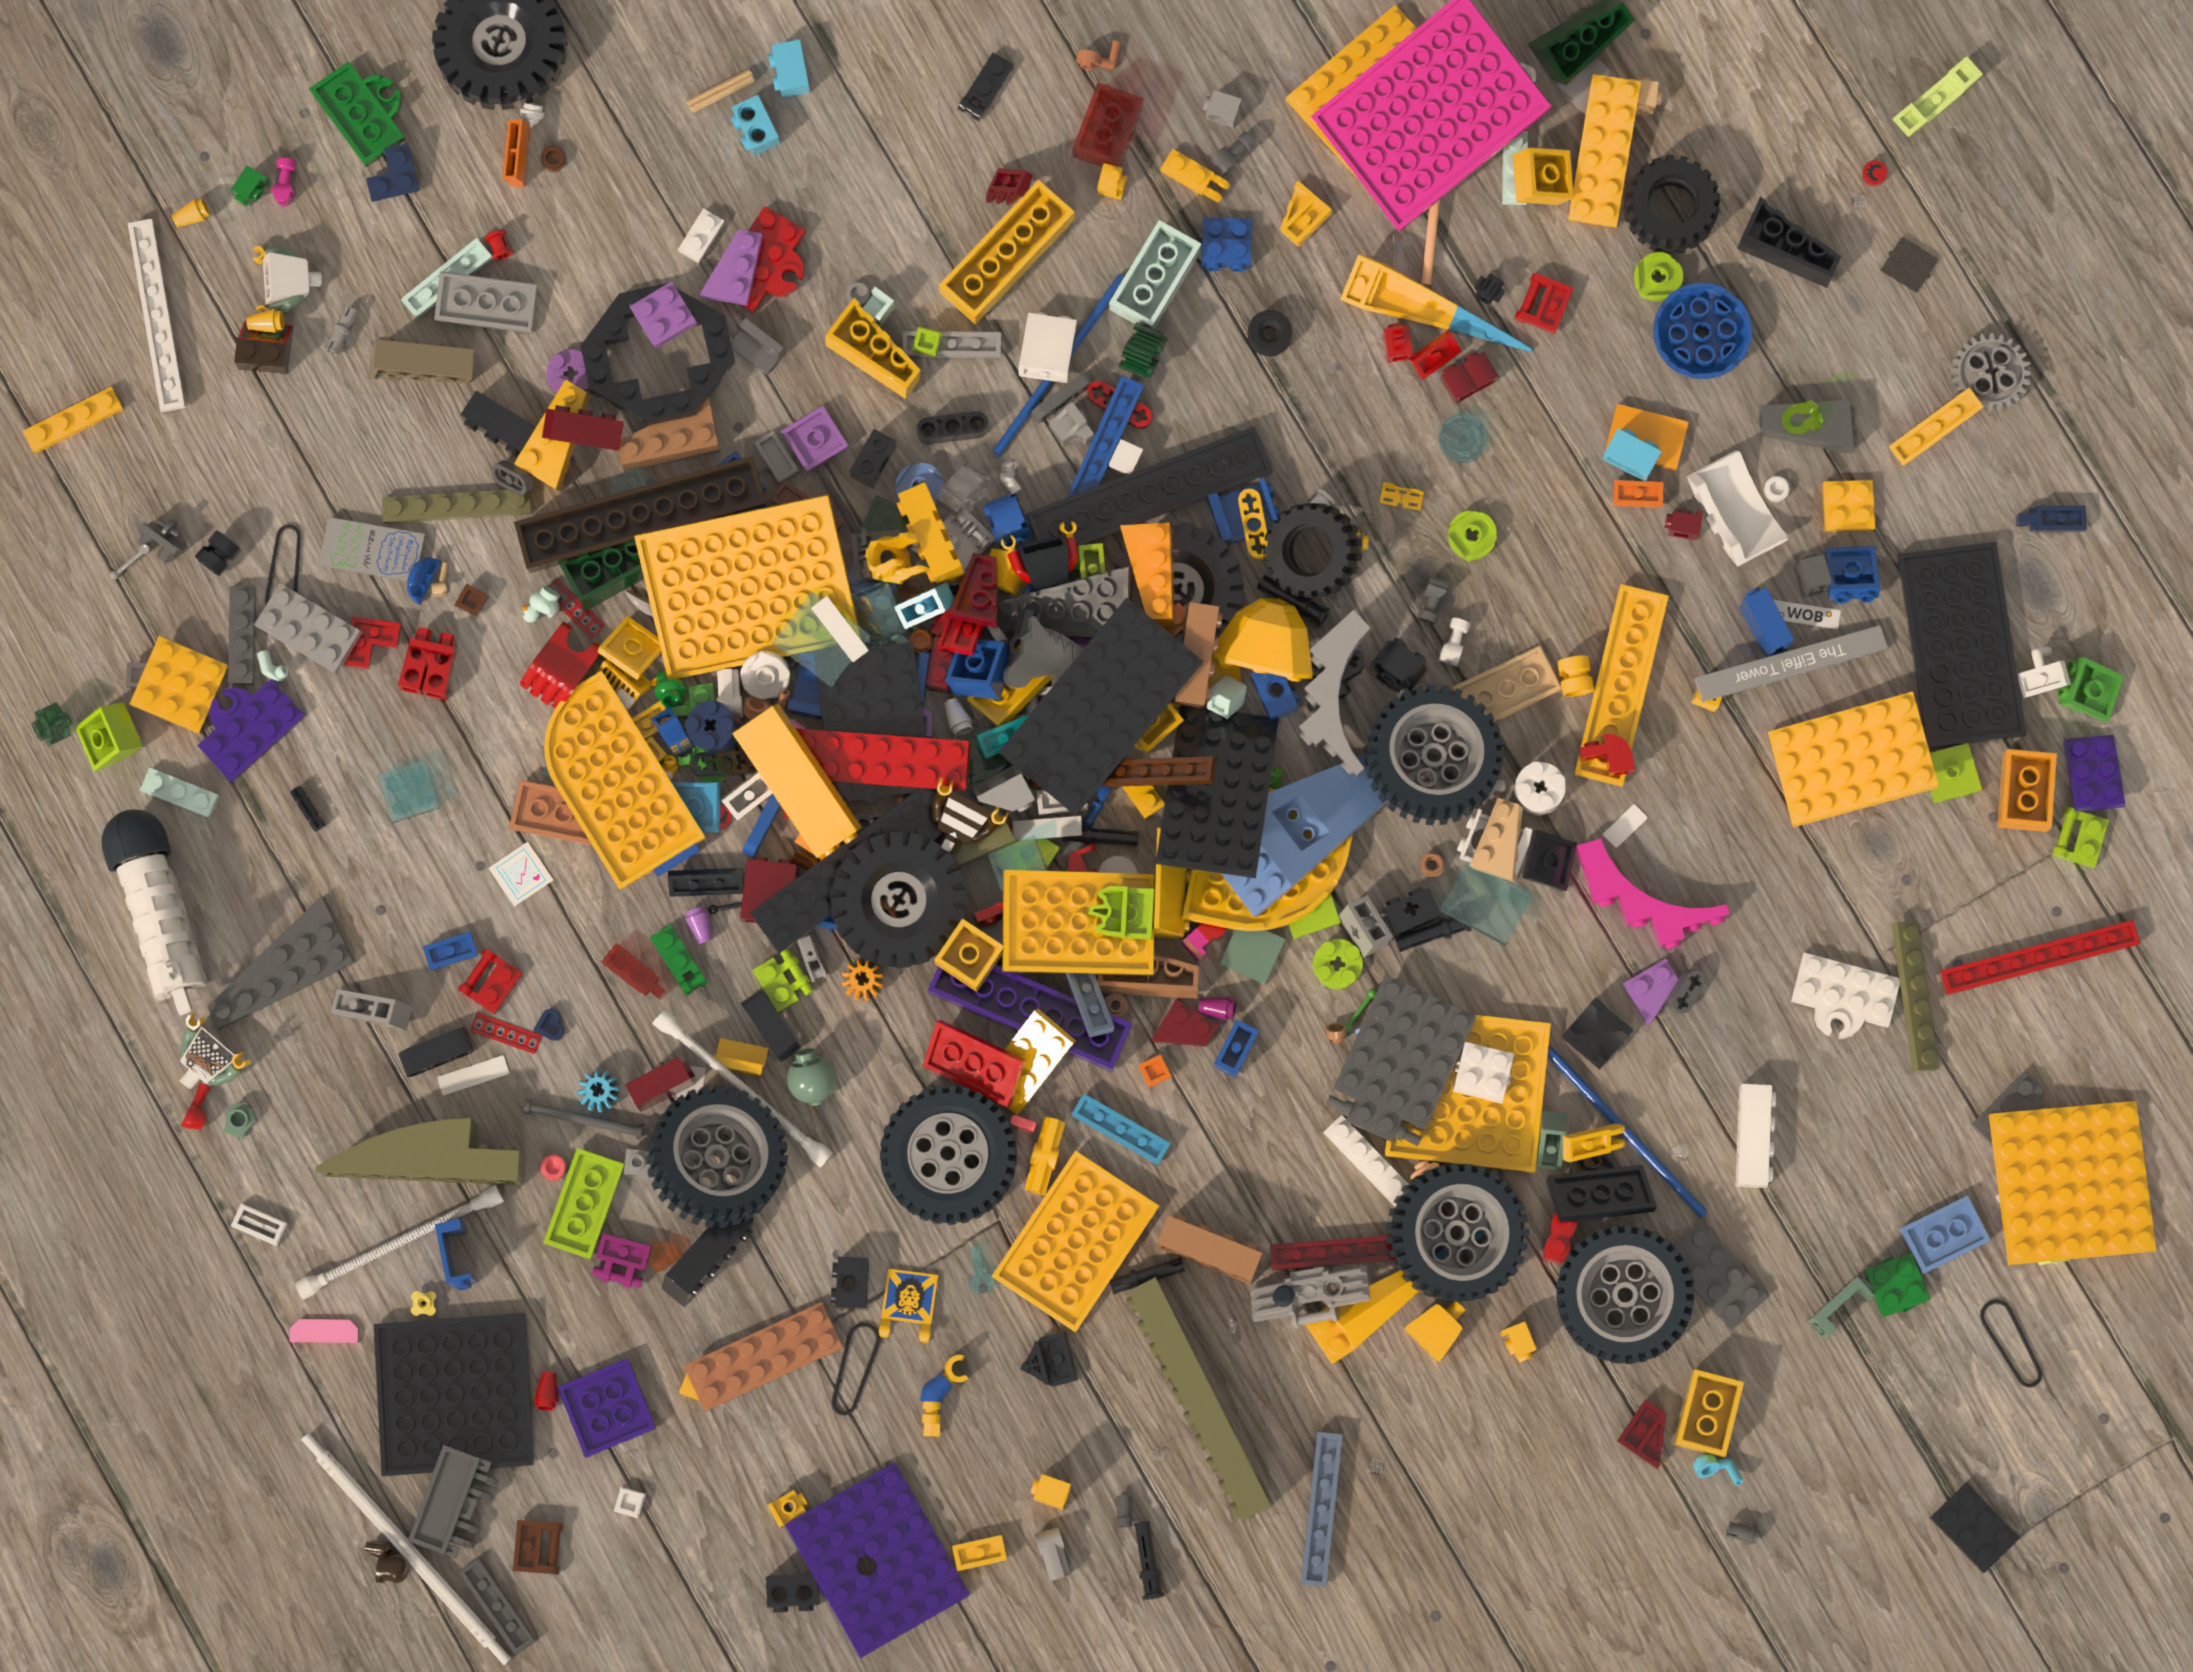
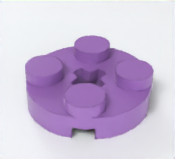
[546,349,590,393]

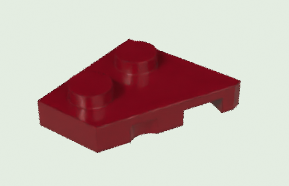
[1616,1399,1666,1469]

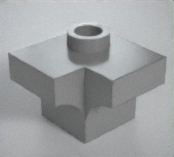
[1049,402,1094,447]

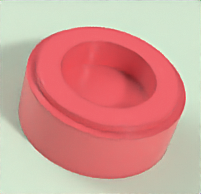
[541,1155,567,1180]

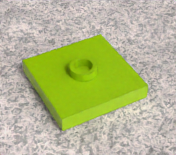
[1929,743,1982,804]
[1288,894,1341,940]

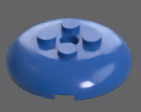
[1653,283,1752,380]

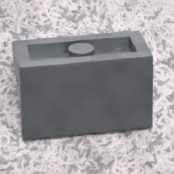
[731,318,785,376]

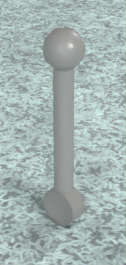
[110,544,151,580]

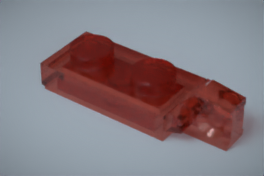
[601,943,666,1000]

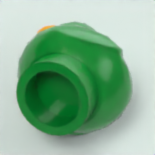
[651,671,686,708]

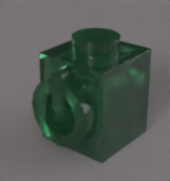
[31,702,72,746]

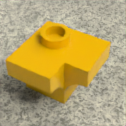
[989,548,1028,595]

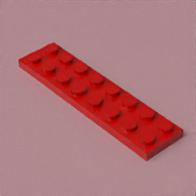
[795,728,970,791]

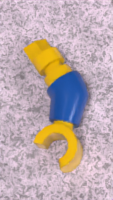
[920,1355,969,1437]

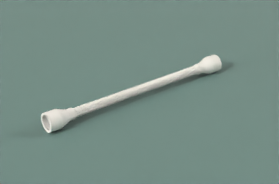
[652,1009,833,1167]
[295,1184,504,1300]

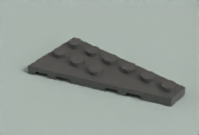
[207,896,355,1030]

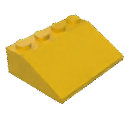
[1154,828,1191,939]

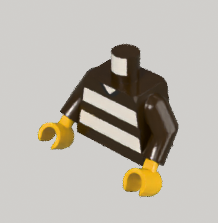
[932,778,1009,853]

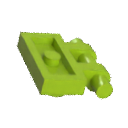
[752,949,814,1013]

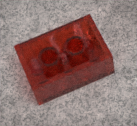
[1072,82,1144,168]

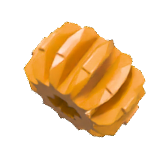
[842,959,884,1001]

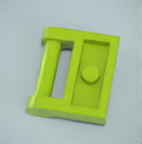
[2052,807,2109,868]

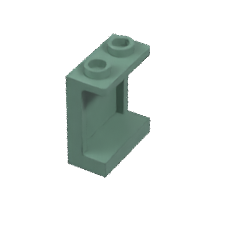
[1807,1277,1875,1340]

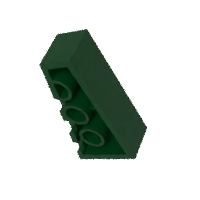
[1527,0,1635,85]
[558,540,644,611]

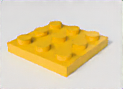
[129,636,228,734]

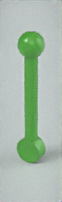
[1344,989,1377,1033]

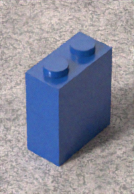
[1739,587,1794,658]

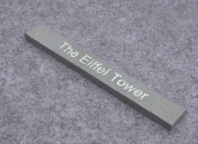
[1694,625,1888,703]

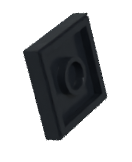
[1522,830,1577,891]

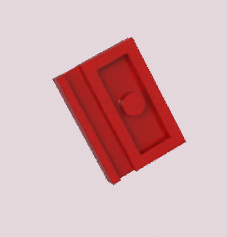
[938,609,984,656]

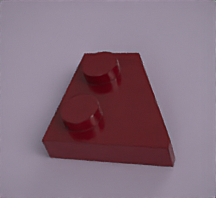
[1151,999,1219,1047]

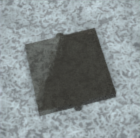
[1880,237,1939,293]

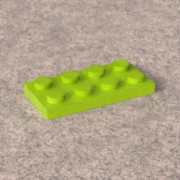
[543,1148,625,1260]

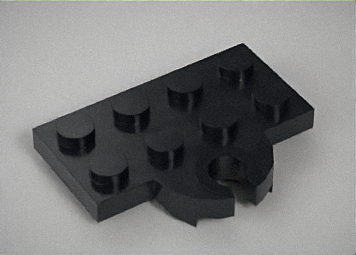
[1546,1153,1657,1223]

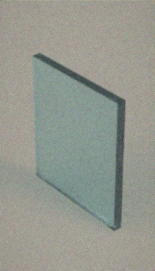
[772,592,871,687]
[1440,861,1533,946]

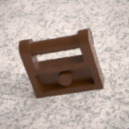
[513,1520,564,1575]

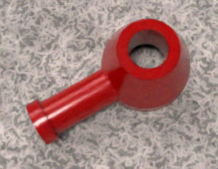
[181,1083,211,1130]

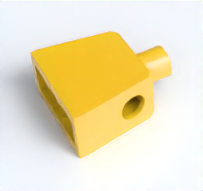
[1404,1301,1466,1363]

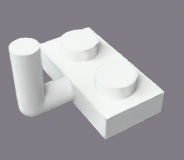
[2017,646,2071,698]

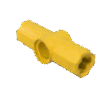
[1025,1117,1065,1196]

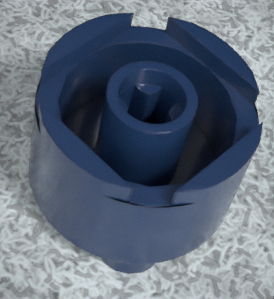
[685,700,742,752]

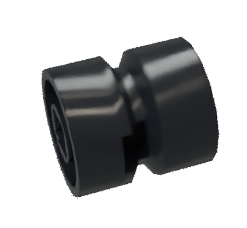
[194,530,241,577]

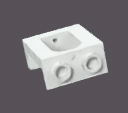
[1457,809,1532,877]

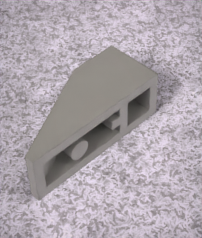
[330,989,413,1031]

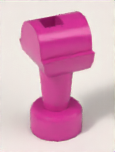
[271,158,297,207]

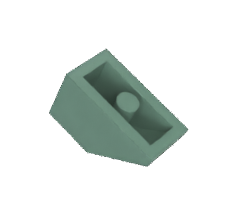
[1536,1110,1567,1171]

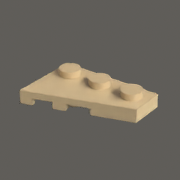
[1469,798,1523,883]

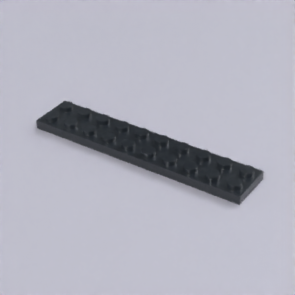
[1026,426,1273,548]
[749,788,979,953]

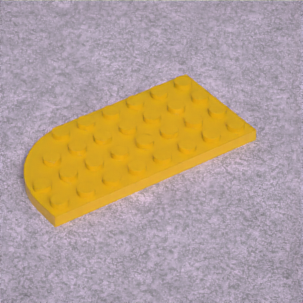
[544,671,706,891]

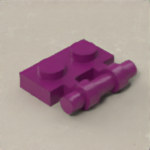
[592,1234,652,1288]

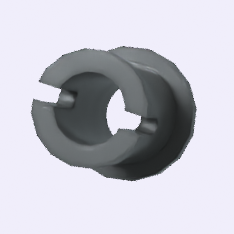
[1115,1495,1135,1528]
[1726,1521,1760,1545]

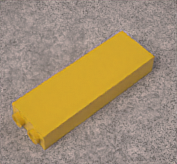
[732,703,862,858]

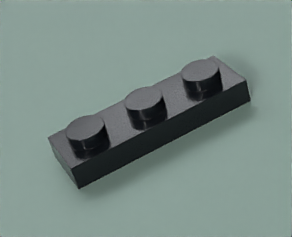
[668,868,744,897]

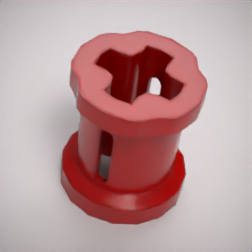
[485,229,514,261]

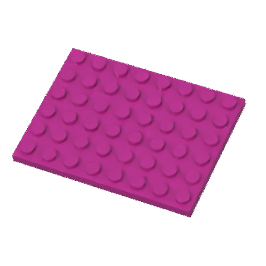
[1311,0,1553,232]

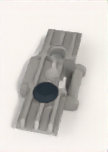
[1250,1266,1371,1329]

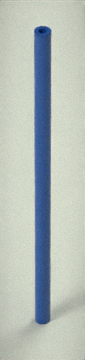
[992,274,1124,456]
[1547,1047,1708,1218]

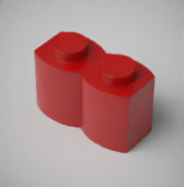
[1542,1213,1577,1265]

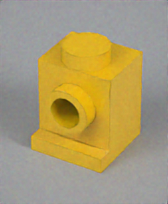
[1098,163,1128,200]
[1500,1322,1537,1363]
[767,1490,809,1528]

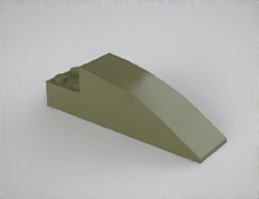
[315,1118,525,1186]

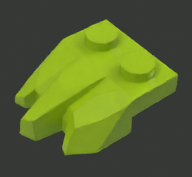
[1087,886,1155,940]

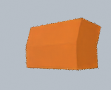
[502,120,531,187]

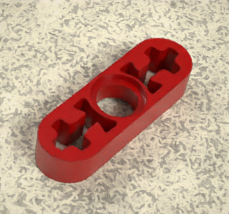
[1087,381,1152,429]

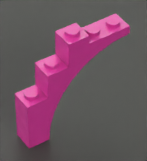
[1575,838,1730,950]

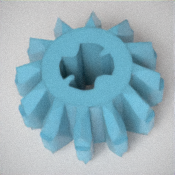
[577,1069,620,1113]

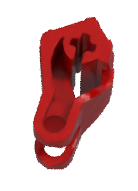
[519,622,600,708]

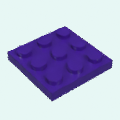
[557,1358,656,1458]

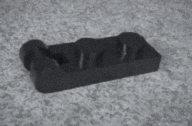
[957,52,1014,121]

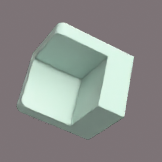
[863,287,895,327]
[1207,676,1247,719]

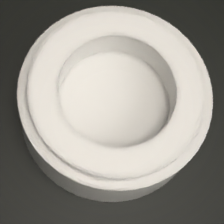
[1764,476,1790,502]

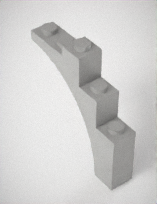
[1299,610,1371,777]

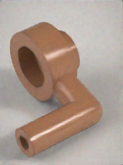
[1076,40,1121,70]
[743,689,790,720]

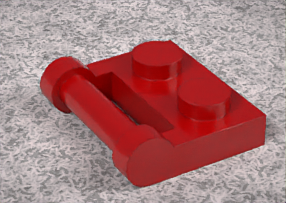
[1514,273,1574,334]
[457,948,523,1015]

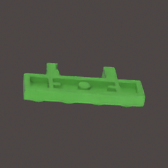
[672,683,726,782]

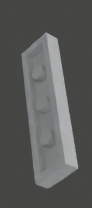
[902,331,1001,358]

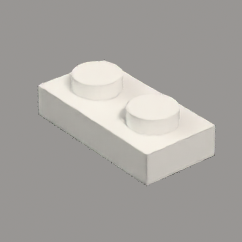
[678,208,725,264]

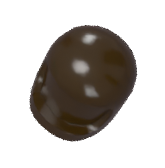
[365,1540,409,1583]

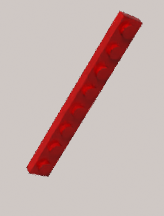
[1939,920,2140,996]

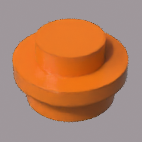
[908,629,933,654]

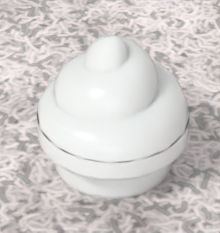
[520,103,545,128]

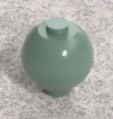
[787,1048,837,1106]

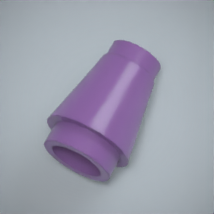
[685,906,713,944]

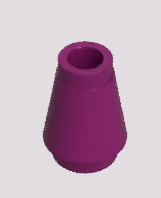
[1199,996,1237,1021]

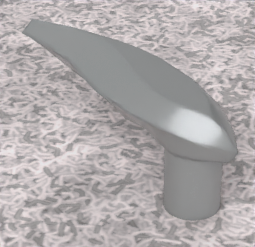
[625,590,653,617]

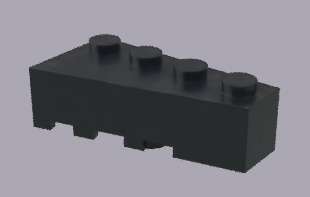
[1737,196,1841,288]
[661,1218,754,1307]

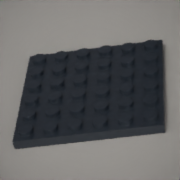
[373,1313,535,1477]

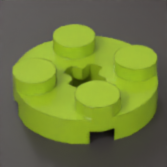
[1633,252,1683,302]
[1447,510,1497,561]
[1313,939,1363,990]

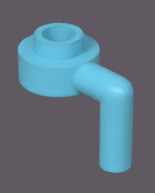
[1693,1454,1744,1486]

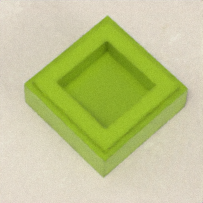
[912,326,942,357]

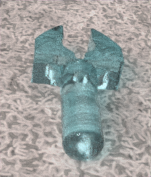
[969,1246,995,1295]

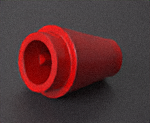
[534,1372,559,1411]

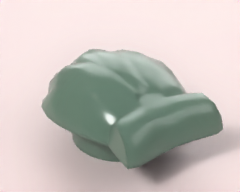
[223,1102,255,1139]

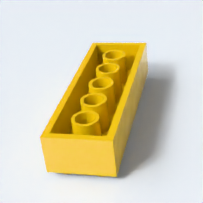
[939,180,1075,325]

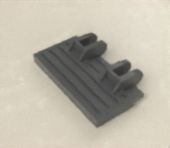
[408,1445,499,1558]

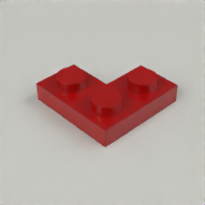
[344,616,402,670]

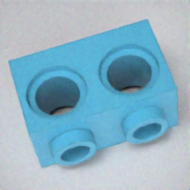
[730,95,780,156]

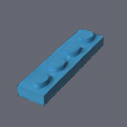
[1071,1093,1171,1166]

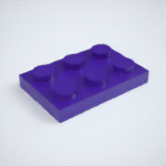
[2063,735,2126,812]

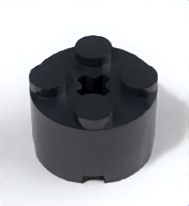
[1369,638,1427,693]

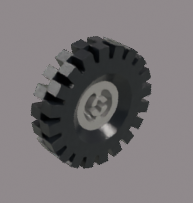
[432,0,568,110]
[1113,522,1244,643]
[829,831,967,968]

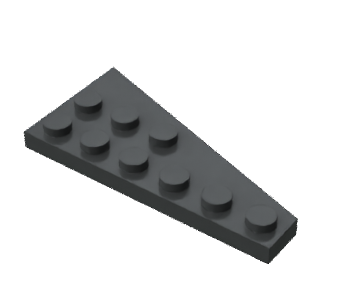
[984,565,1131,638]

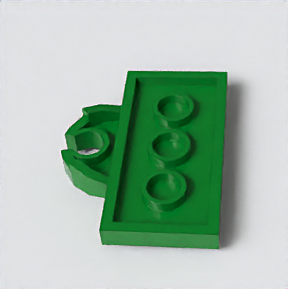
[309,61,406,167]

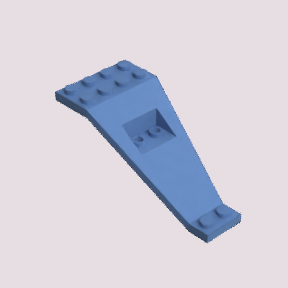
[1221,753,1408,917]

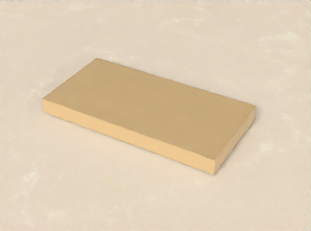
[1451,645,1562,724]

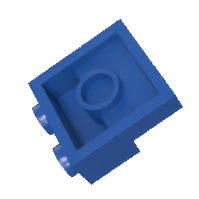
[1201,217,1252,272]
[1825,546,1880,604]

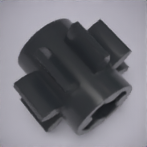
[1474,274,1505,305]

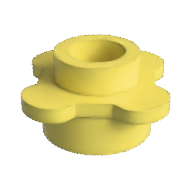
[411,1291,436,1316]

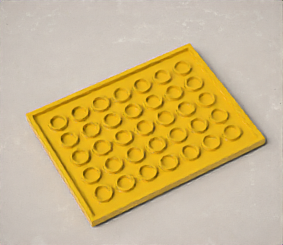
[634,494,862,679]

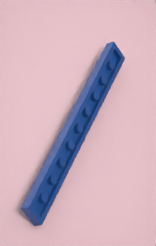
[1023,376,1144,594]

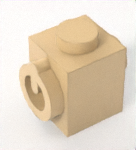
[1629,77,1662,116]

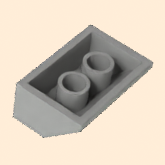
[972,765,1035,812]

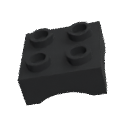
[1562,997,1633,1070]

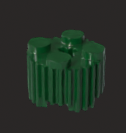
[1118,322,1168,378]

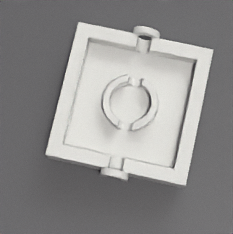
[1453,1042,1514,1104]

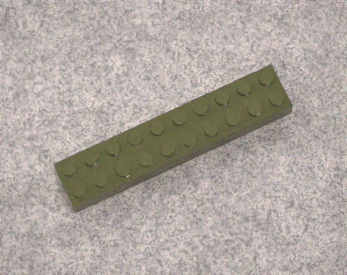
[1126,1277,1271,1522]

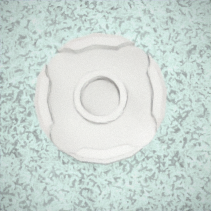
[741,651,790,700]

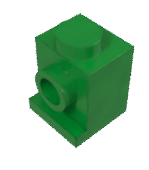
[231,165,271,207]

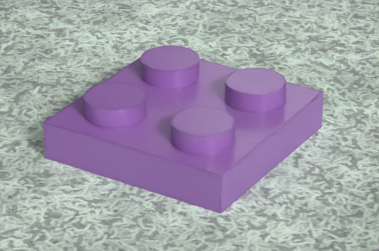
[630,281,697,349]
[781,405,849,474]

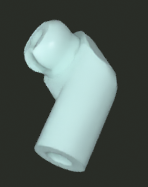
[257,650,288,682]

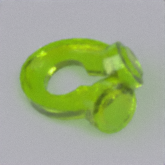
[1782,399,1823,434]

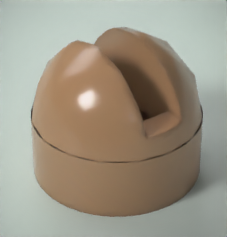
[1326,1023,1346,1044]

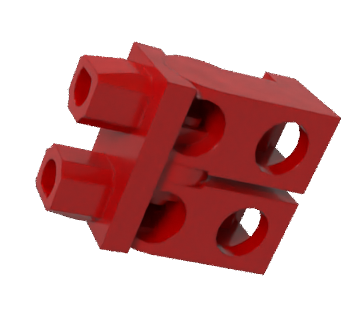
[398,627,457,700]

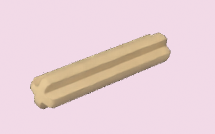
[687,69,755,112]

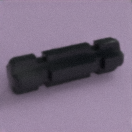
[290,786,325,832]

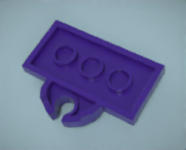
[197,679,305,783]

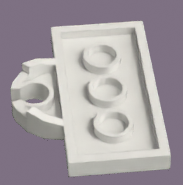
[1791,952,1900,1039]

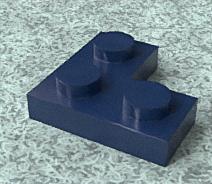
[366,143,420,202]

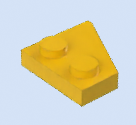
[1280,181,1332,247]

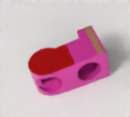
[1182,923,1226,963]

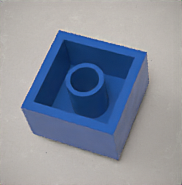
[945,639,1010,700]

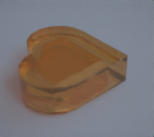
[649,1241,680,1272]

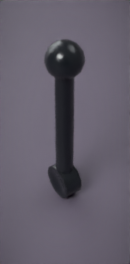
[708,902,742,914]

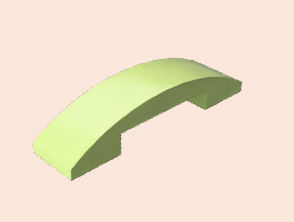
[1892,56,1983,138]

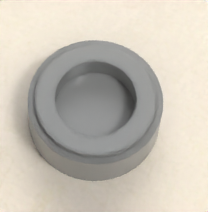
[846,282,871,307]

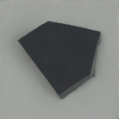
[1020,1331,1078,1387]

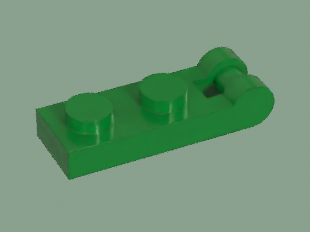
[649,924,707,996]

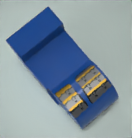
[651,707,693,757]

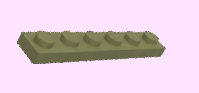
[382,490,532,523]
[1892,921,1939,1072]

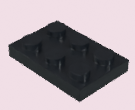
[1929,1482,2020,1574]

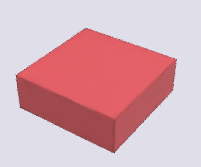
[1010,1115,1037,1134]

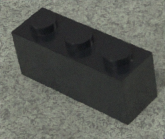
[460,391,536,457]

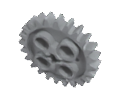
[1950,333,2031,413]

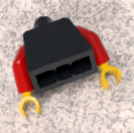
[1001,521,1078,589]

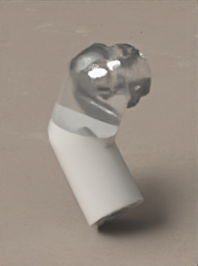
[1000,458,1022,494]

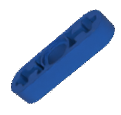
[742,793,781,857]

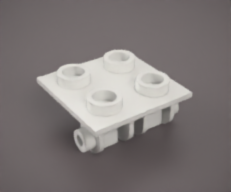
[943,504,995,569]

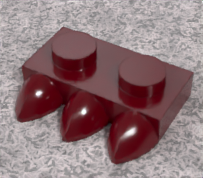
[986,168,1033,205]

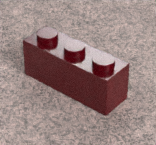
[542,405,624,451]

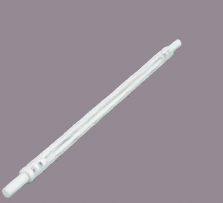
[302,1433,512,1665]

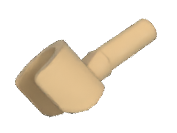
[432,562,448,597]

